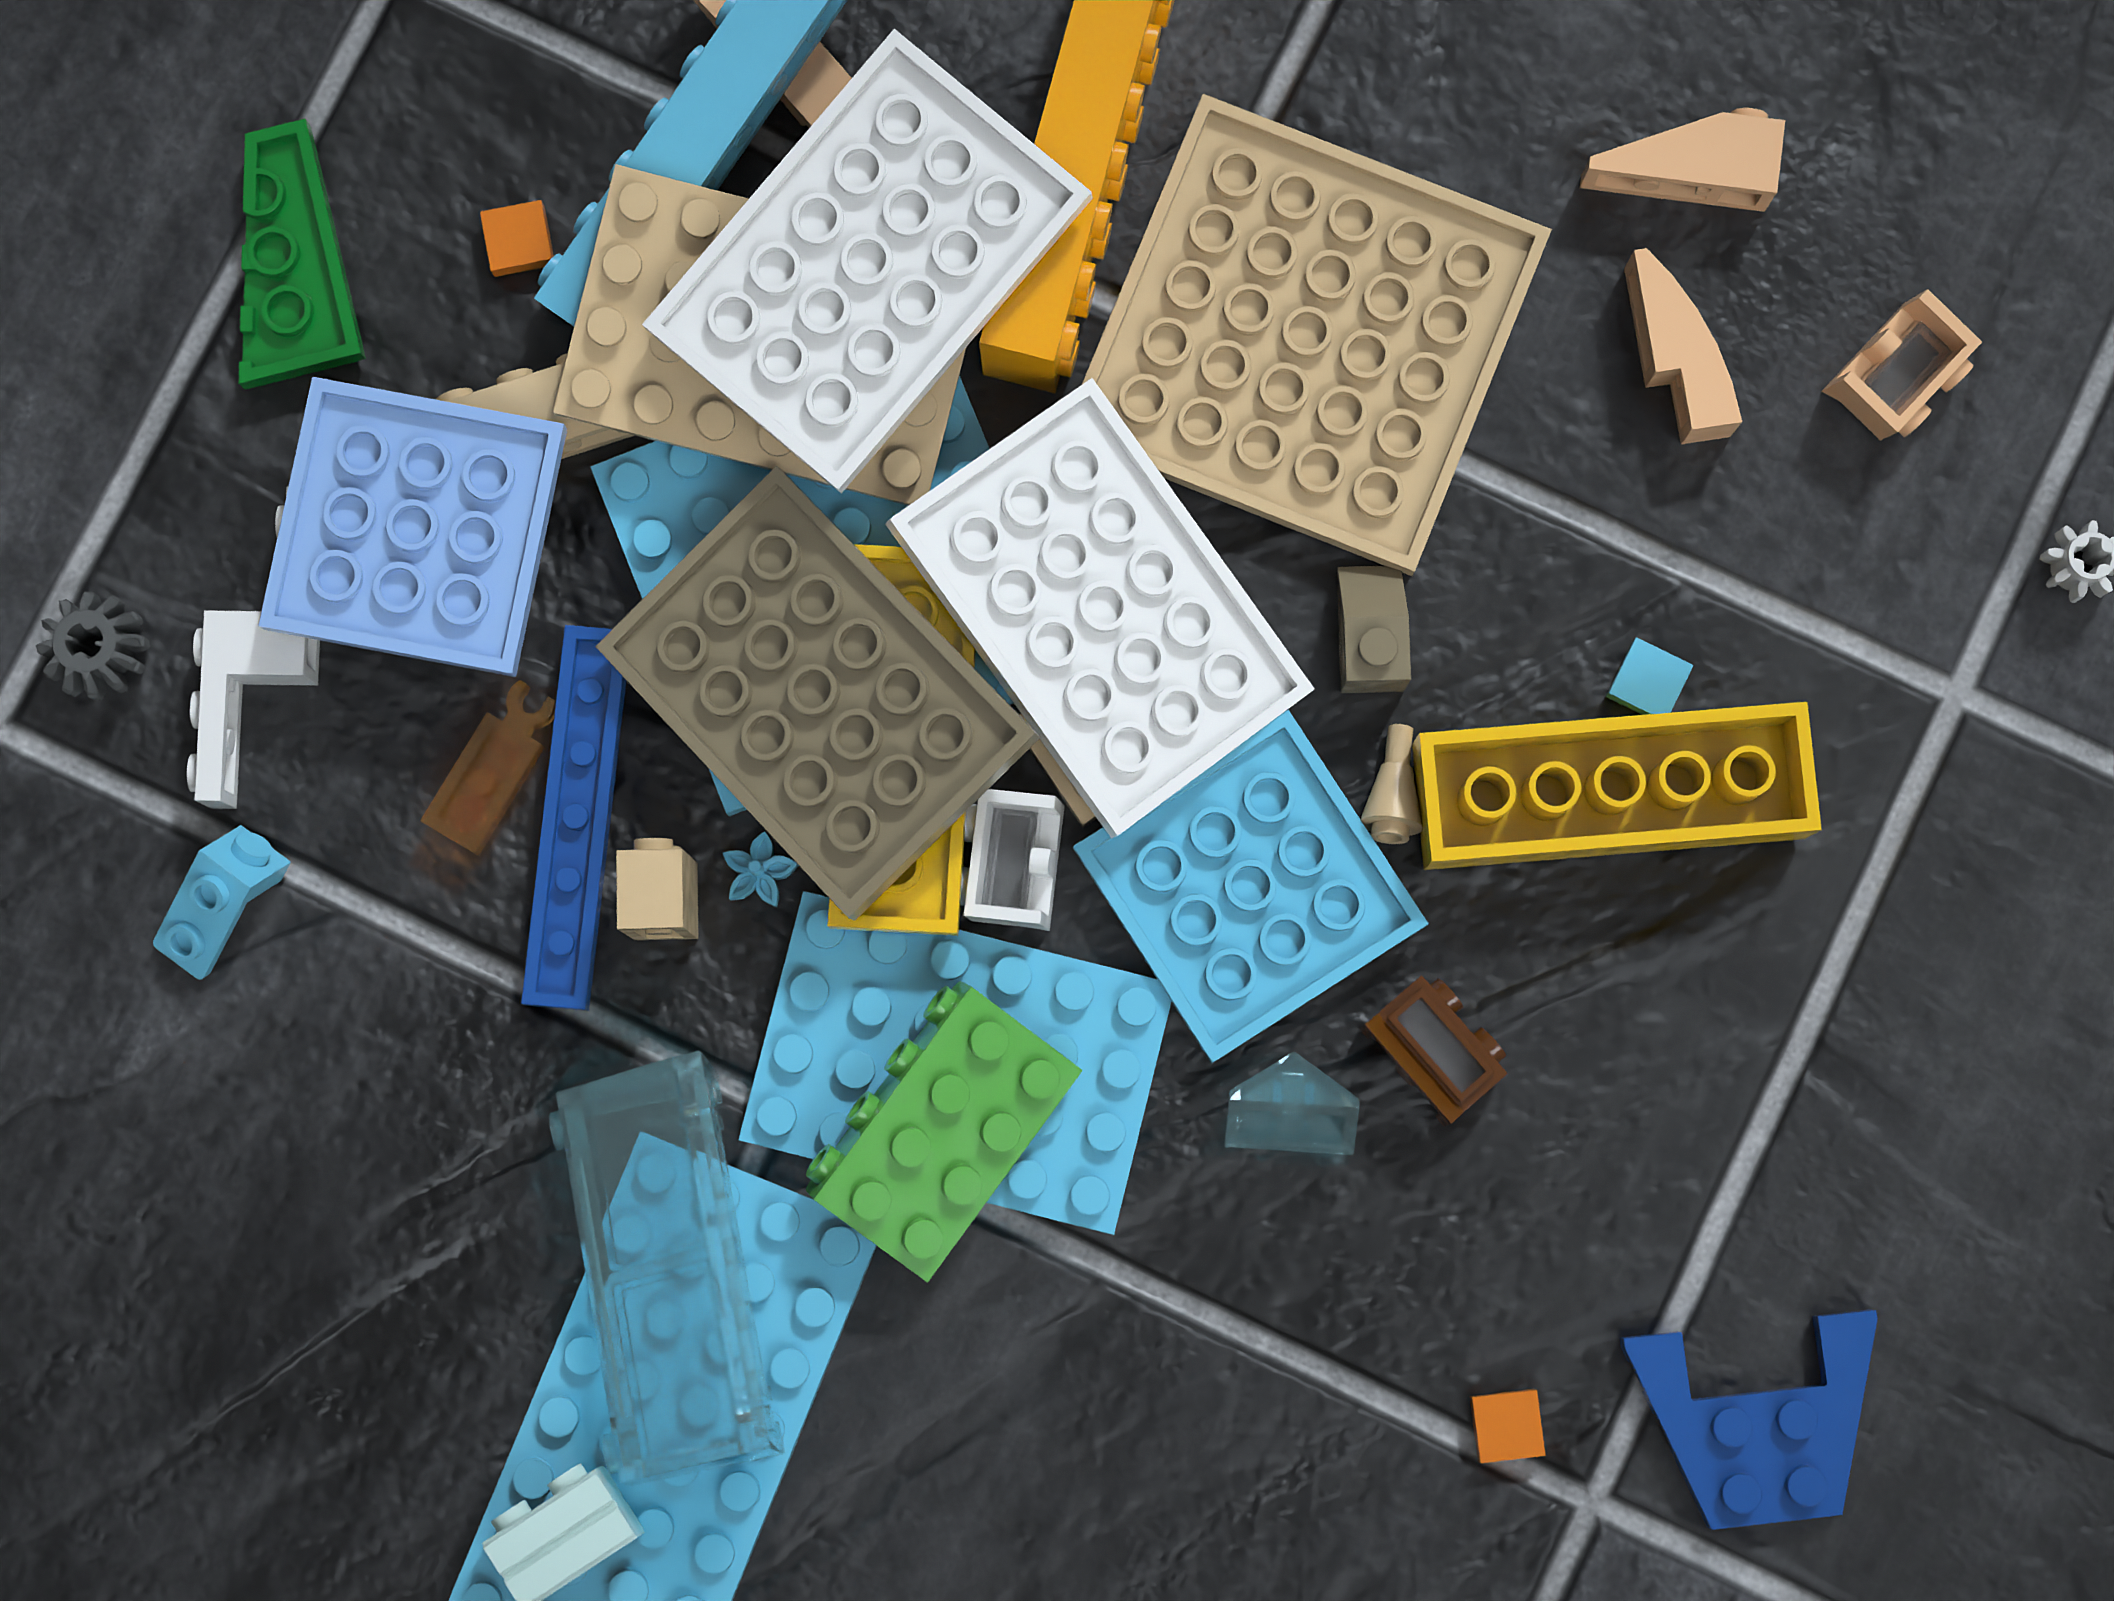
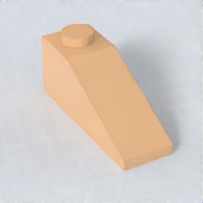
[1580,108,1785,212]

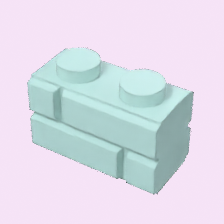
[482,1463,645,1601]

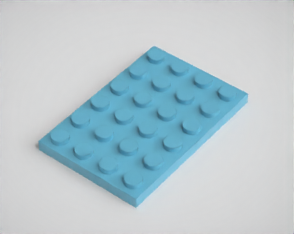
[738,891,1172,1235]

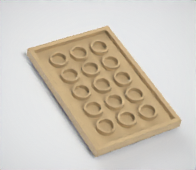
[553,164,966,506]

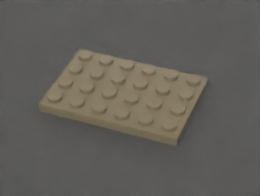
[595,466,1040,921]

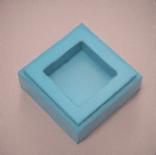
[1605,637,1693,715]

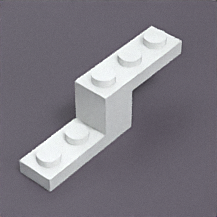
[187,487,320,809]

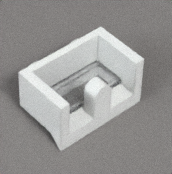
[960,789,1065,931]

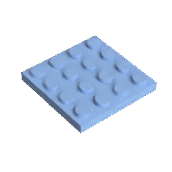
[259,377,567,677]

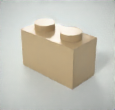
[616,838,698,940]

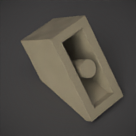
[1337,566,1411,693]

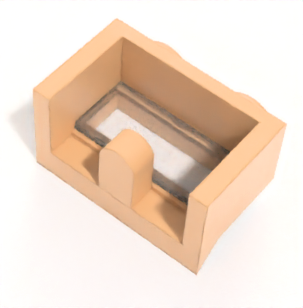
[1821,289,1982,441]

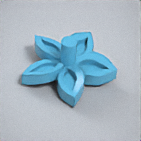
[723,831,799,907]

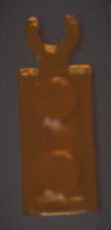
[420,680,556,856]

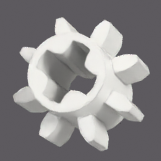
[2040,520,2114,603]

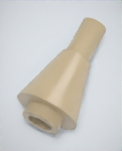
[1360,724,1423,844]

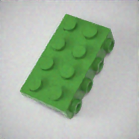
[806,981,1083,1282]

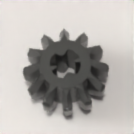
[36,592,151,701]

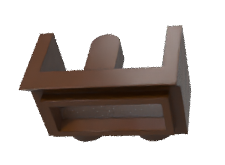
[1359,975,1508,1126]

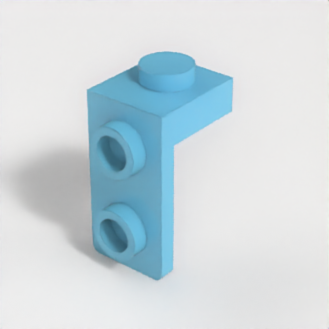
[153,825,291,980]

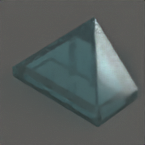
[1225,1052,1359,1155]

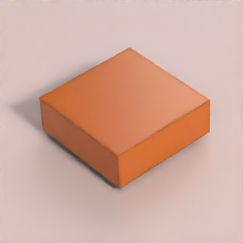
[480,200,554,277]
[1470,1389,1546,1463]

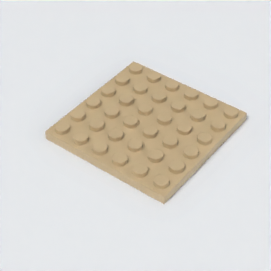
[1082,94,1552,576]

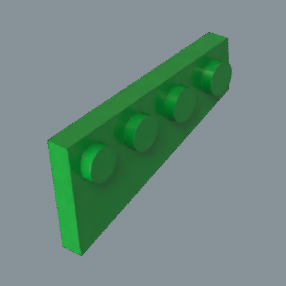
[239,119,366,390]

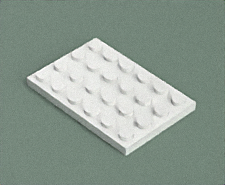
[642,29,1093,494]
[885,378,1314,838]

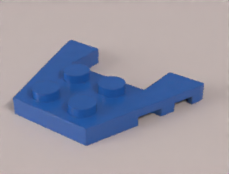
[1620,1309,1877,1530]

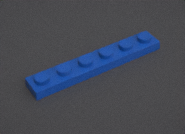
[521,625,626,1011]

